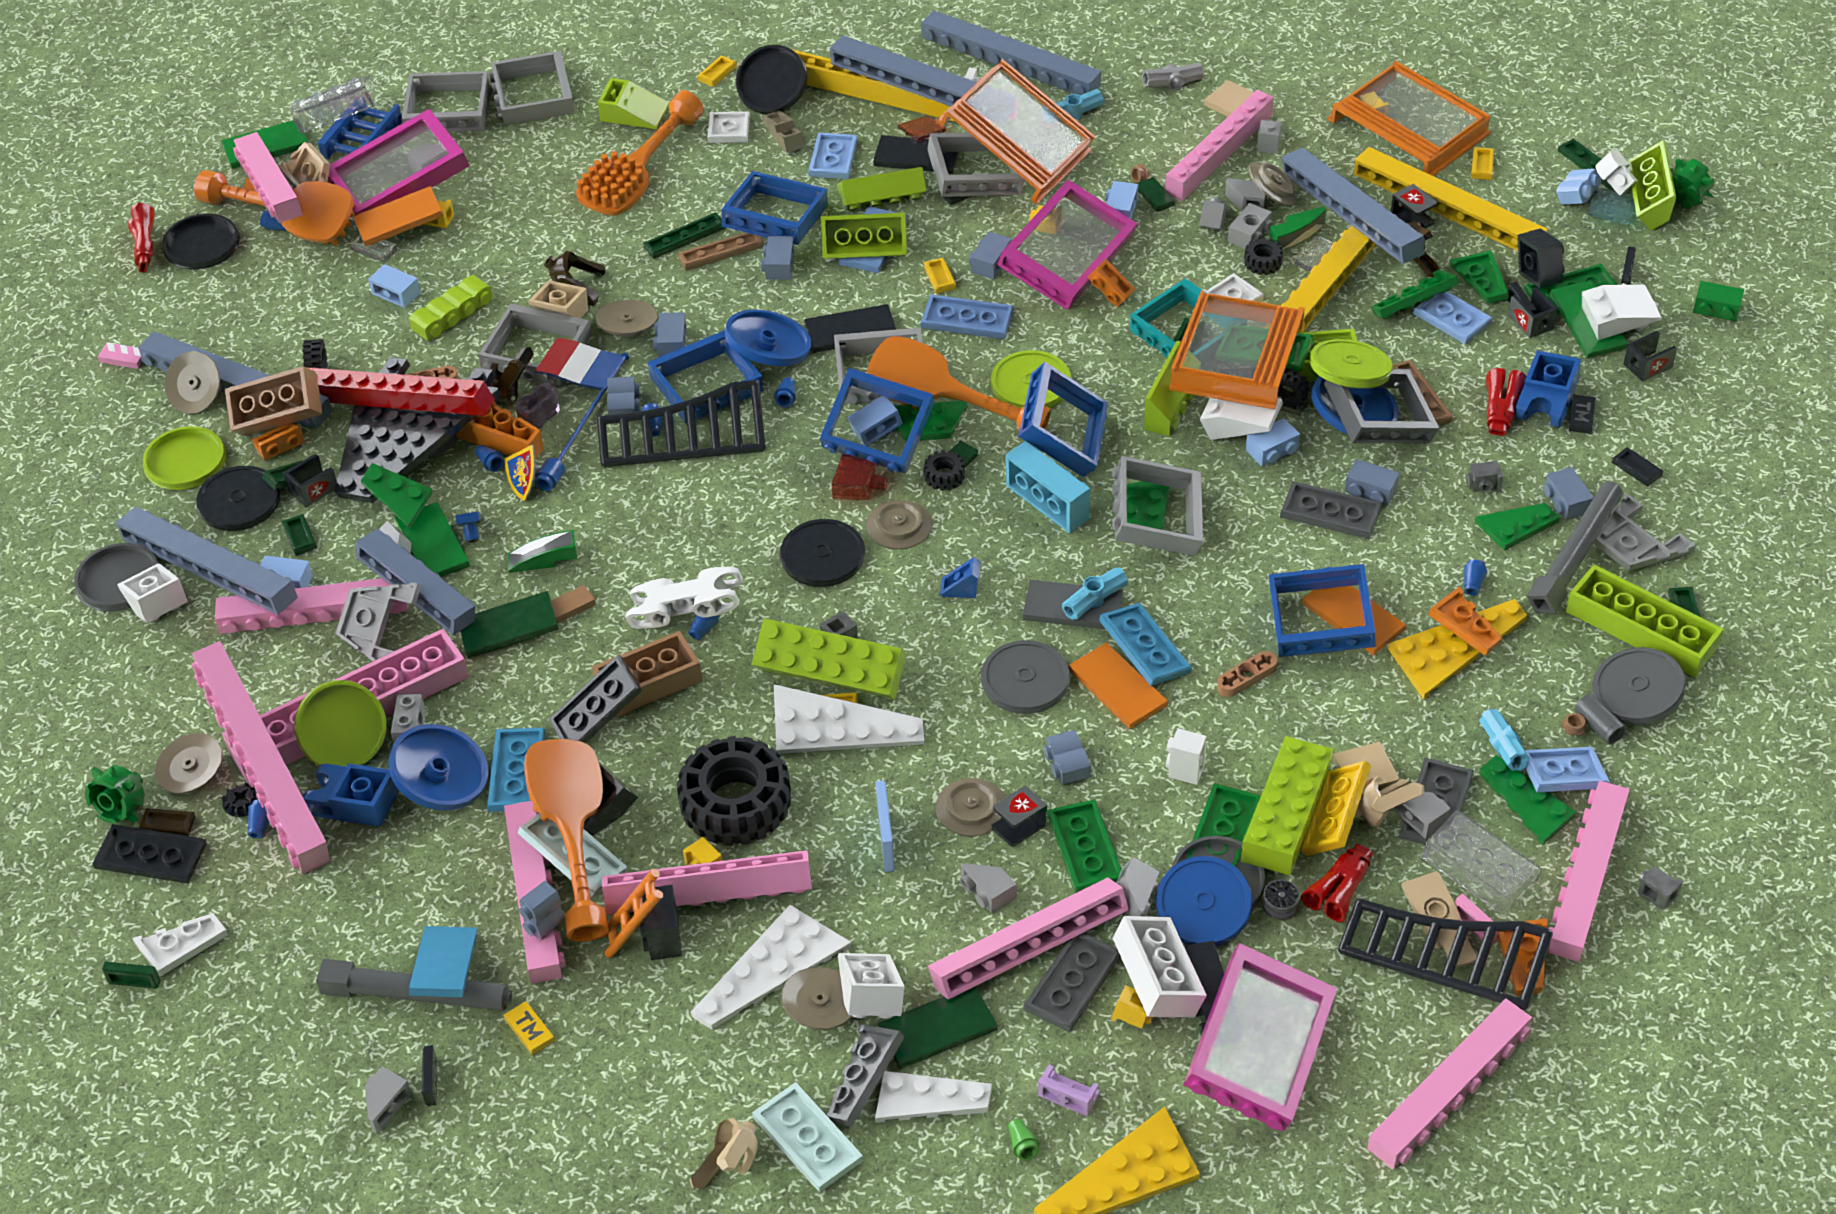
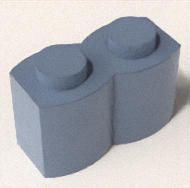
[607,377,640,415]
[1043,730,1091,785]
[519,881,565,940]

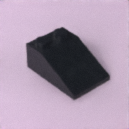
[583,762,638,836]

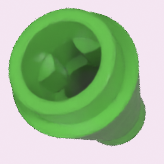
[1008,1119,1039,1161]

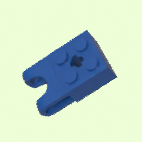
[1516,350,1581,428]
[302,763,400,827]

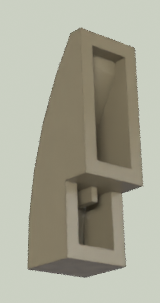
[762,111,805,153]

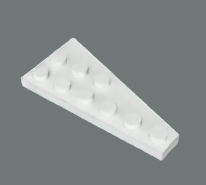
[774,685,924,754]
[691,905,852,1030]

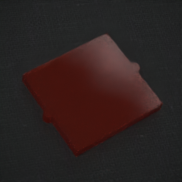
[898,115,946,141]

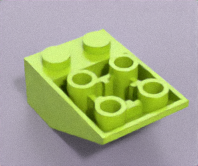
[598,78,669,129]

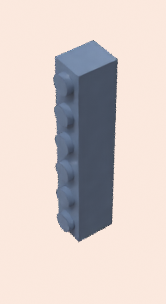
[356,528,475,636]

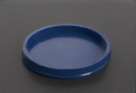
[1156,856,1253,947]

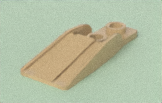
[1402,871,1477,969]

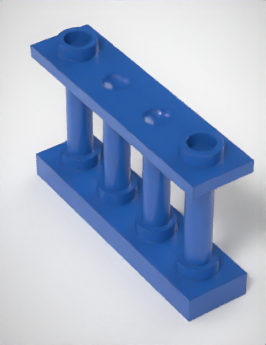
[318,95,402,159]

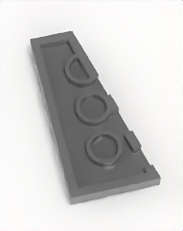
[827,1024,904,1127]

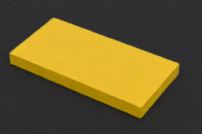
[1301,761,1372,856]

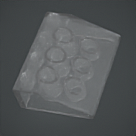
[290,75,375,133]

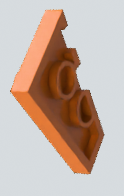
[1428,587,1502,656]
[1497,918,1547,996]

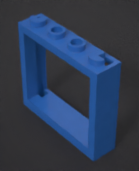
[721,171,828,245]
[648,330,763,424]
[1018,362,1108,477]
[820,368,934,474]
[1269,564,1376,657]

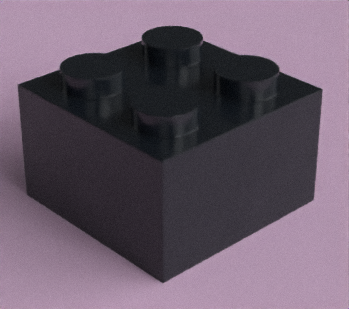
[1518,228,1565,289]
[640,884,682,960]

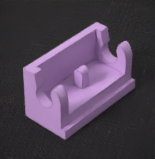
[1038,1064,1100,1116]

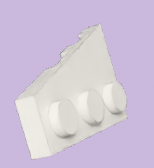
[132,913,228,977]

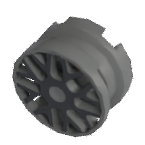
[1263,880,1300,920]

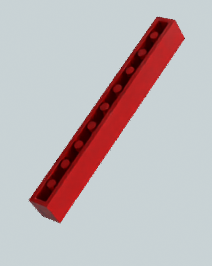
[307,367,495,416]

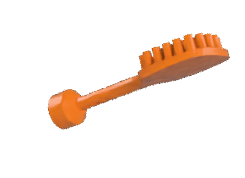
[576,90,704,215]
[194,170,355,246]
[867,336,1052,431]
[524,739,609,942]

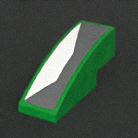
[1269,206,1326,250]
[508,530,577,573]

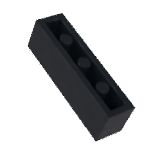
[1184,940,1242,1048]

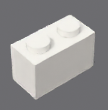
[1166,728,1207,785]

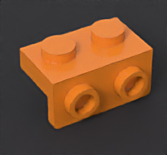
[1088,259,1135,307]
[251,423,305,461]

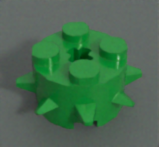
[1670,159,1714,209]
[85,764,145,824]

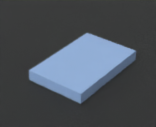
[808,133,858,179]
[1413,292,1493,344]
[1525,747,1610,792]
[875,780,895,872]

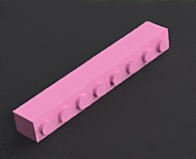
[1165,90,1274,201]
[233,132,303,223]
[215,578,408,634]
[1548,781,1629,962]
[504,801,566,984]
[602,850,812,915]
[928,878,1129,999]
[1367,999,1532,1169]

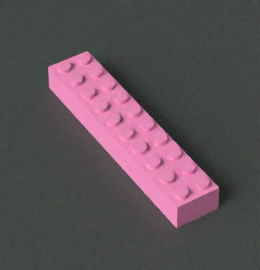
[222,629,469,783]
[191,641,330,875]

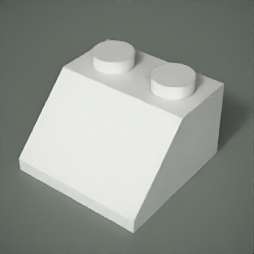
[117,563,188,623]

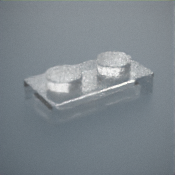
[350,234,397,263]
[1294,235,1333,272]

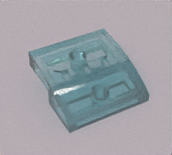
[1587,187,1635,224]

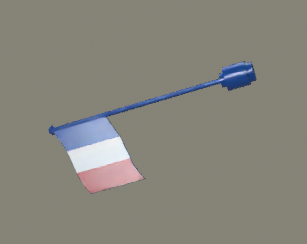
[534,338,629,491]

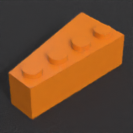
[456,402,544,460]

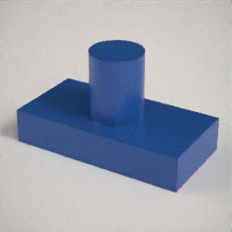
[455,511,481,541]

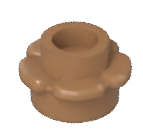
[1131,164,1149,183]
[1562,713,1587,736]

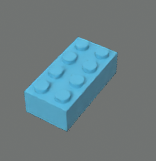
[1006,441,1090,533]

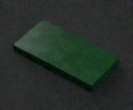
[460,591,559,658]
[878,986,997,1069]

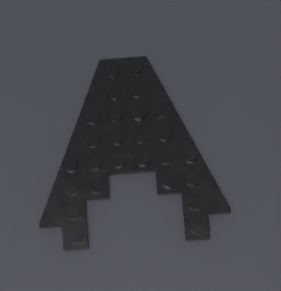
[334,357,502,503]

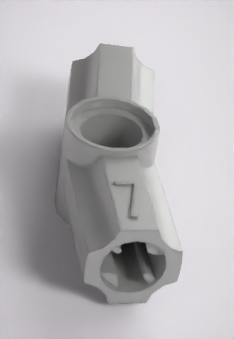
[1142,62,1204,90]

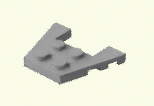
[1594,493,1696,571]
[335,582,422,661]

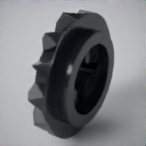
[222,782,258,817]

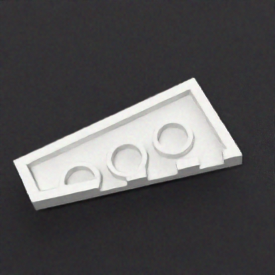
[875,1071,992,1123]

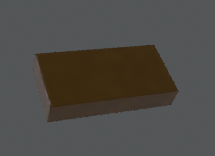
[139,808,196,836]

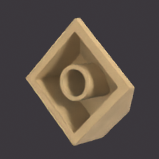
[528,280,588,318]

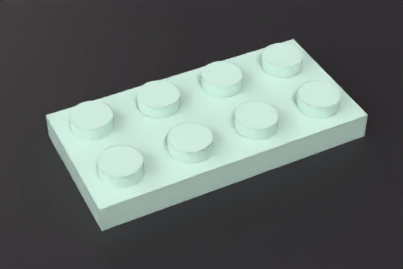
[518,813,627,898]
[752,1082,863,1193]

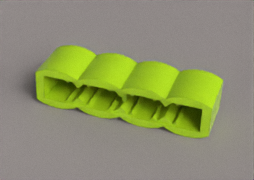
[409,275,493,341]

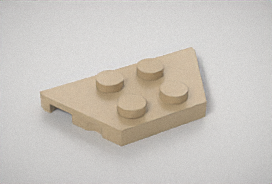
[280,142,330,186]

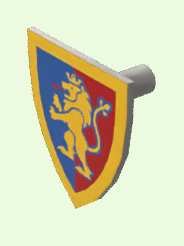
[504,445,542,501]

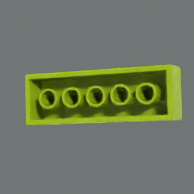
[1566,564,1724,677]
[751,618,907,700]
[1241,736,1334,875]

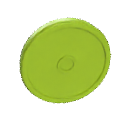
[1310,339,1393,388]
[990,350,1072,409]
[143,426,226,490]
[294,680,386,767]

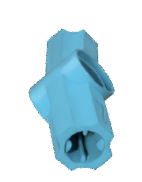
[1043,89,1104,123]
[1062,567,1128,620]
[1479,709,1530,771]

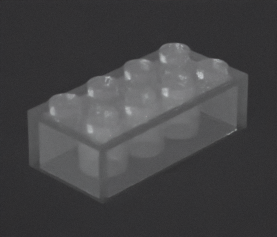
[1421,809,1542,917]

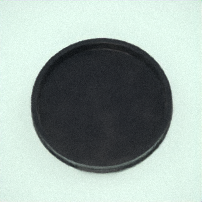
[736,45,807,114]
[162,213,240,269]
[196,466,280,531]
[780,519,865,587]

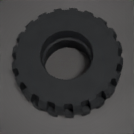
[677,736,791,846]

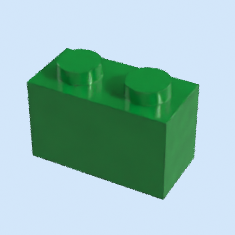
[1693,280,1744,322]

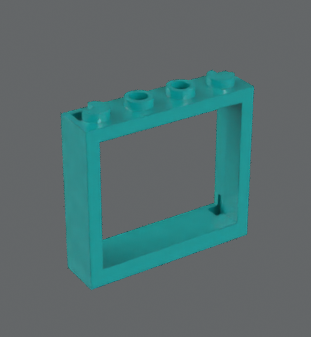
[1130,278,1247,366]

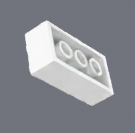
[1113,916,1207,1017]

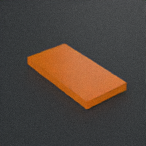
[353,186,443,246]
[1302,586,1406,656]
[1069,642,1168,729]

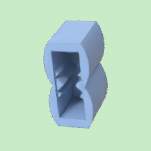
[1556,169,1601,204]

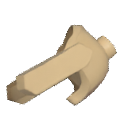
[1355,775,1424,827]
[690,1118,758,1189]

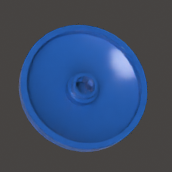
[725,310,811,366]
[1312,376,1398,434]
[388,724,488,811]

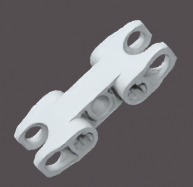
[626,567,743,629]

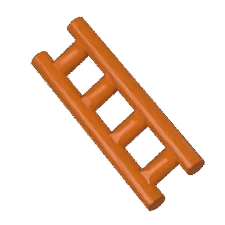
[604,868,663,958]

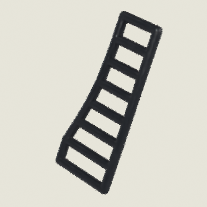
[597,380,766,467]
[1338,898,1553,1010]

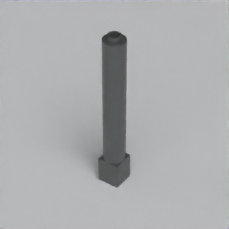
[1527,482,1623,613]
[316,958,512,1011]

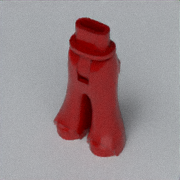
[128,202,155,273]
[1485,368,1527,436]
[1300,844,1373,923]

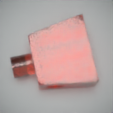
[831,453,888,500]

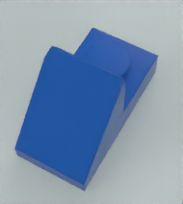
[940,557,981,598]

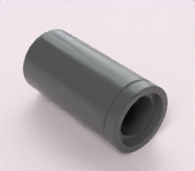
[1574,694,1627,745]

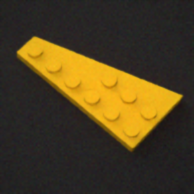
[1388,599,1527,700]
[1034,1106,1200,1214]

